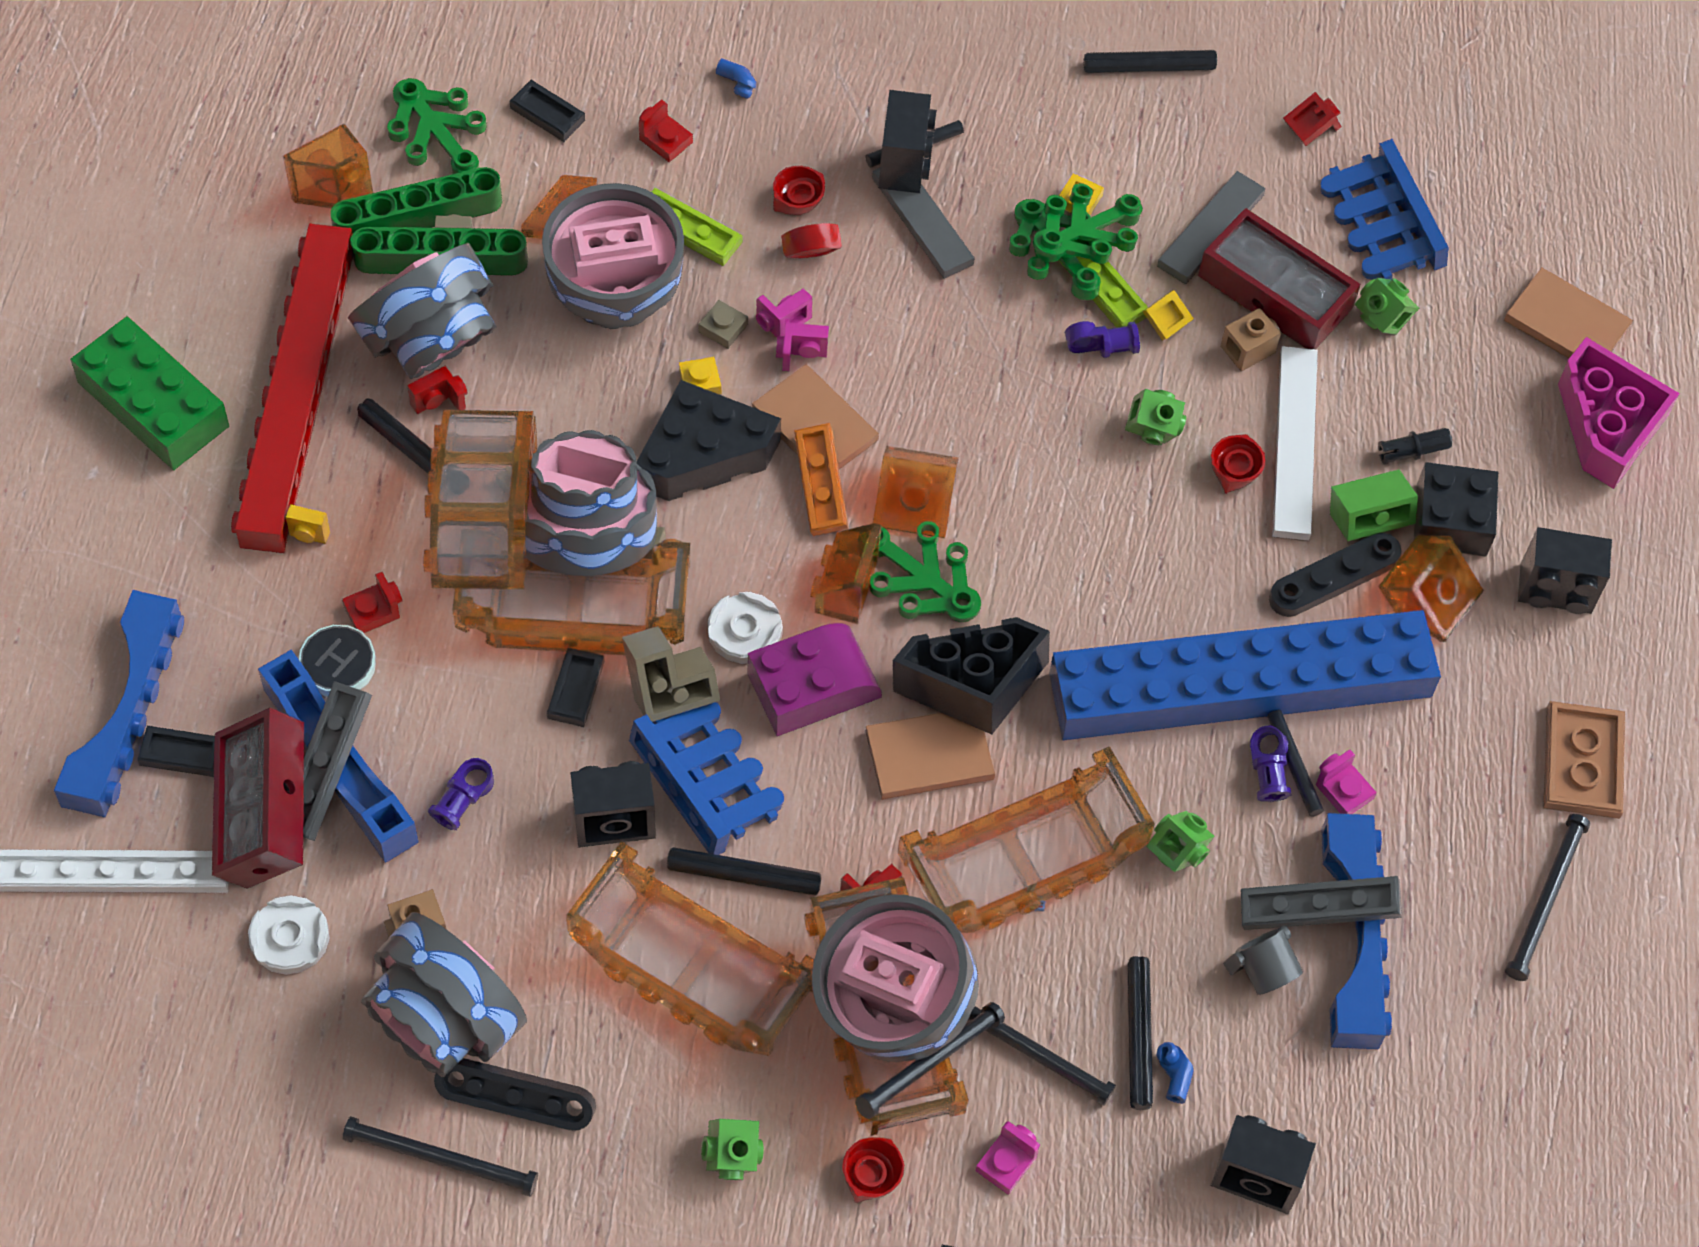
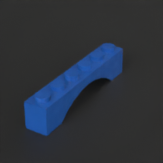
[54,590,184,818]
[258,649,419,863]
[1321,813,1392,1049]

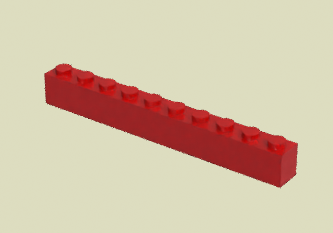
[231,223,353,553]

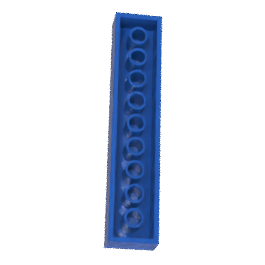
[1049,610,1441,741]

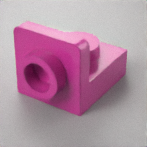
[756,288,813,337]
[776,323,829,371]
[1315,750,1377,814]
[975,1121,1040,1195]

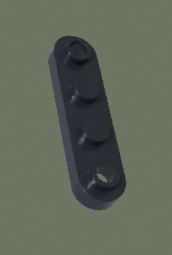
[1269,533,1402,617]
[434,1058,596,1131]

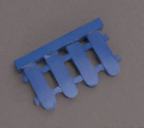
[1321,139,1449,280]
[629,702,784,855]

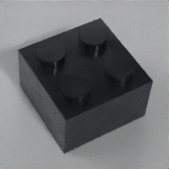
[878,90,937,193]
[1413,462,1499,557]
[1518,527,1612,614]
[570,761,656,848]
[1210,1115,1316,1214]

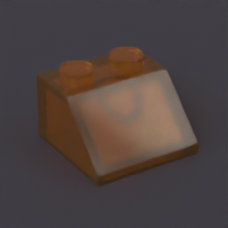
[283,124,373,209]
[872,446,959,539]
[810,523,882,624]
[1378,535,1484,642]

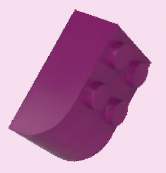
[747,623,882,737]

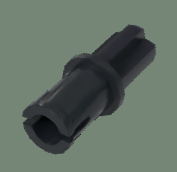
[1378,428,1452,465]

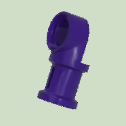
[1064,321,1140,358]
[1250,725,1292,802]
[428,758,494,830]

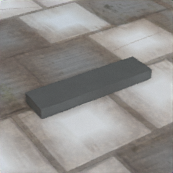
[872,168,975,279]
[1157,171,1266,285]
[303,681,372,841]
[1241,876,1402,930]

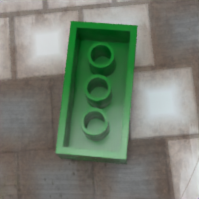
[70,316,230,471]

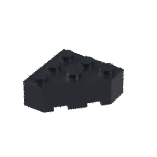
[637,380,781,501]
[892,617,1050,735]

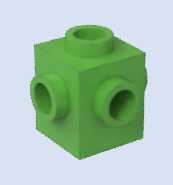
[1354,278,1420,335]
[1125,389,1186,445]
[1146,811,1215,872]
[701,1119,764,1180]

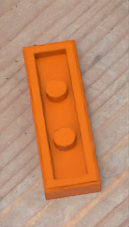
[794,423,849,536]

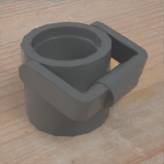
[1223,925,1304,995]

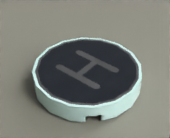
[299,624,376,697]

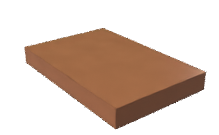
[1504,267,1633,358]
[752,364,879,469]
[1543,701,1625,819]
[865,713,995,800]

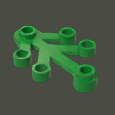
[387,78,487,174]
[1033,183,1143,264]
[1009,199,1101,300]
[861,521,981,622]

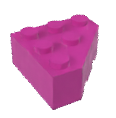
[1558,337,1680,489]

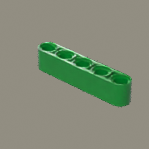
[330,167,502,234]
[351,227,528,276]

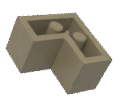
[622,626,720,722]

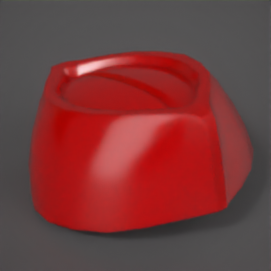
[773,165,825,215]
[781,223,842,259]
[1211,434,1266,494]
[842,1137,905,1203]

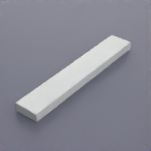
[1272,346,1318,541]
[0,850,229,893]

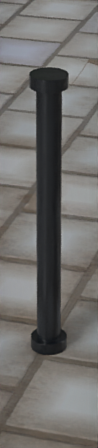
[1505,814,1591,981]
[855,1002,1005,1119]
[968,1006,1116,1106]
[343,1116,538,1197]

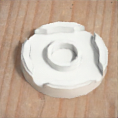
[708,592,783,664]
[248,895,330,975]

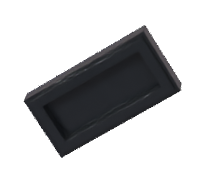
[509,80,585,142]
[547,647,605,727]
[137,725,215,777]

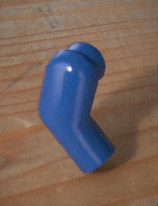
[716,58,757,99]
[1156,1042,1194,1104]

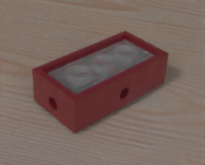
[1198,208,1361,350]
[212,707,304,889]

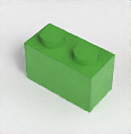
[1330,469,1418,541]

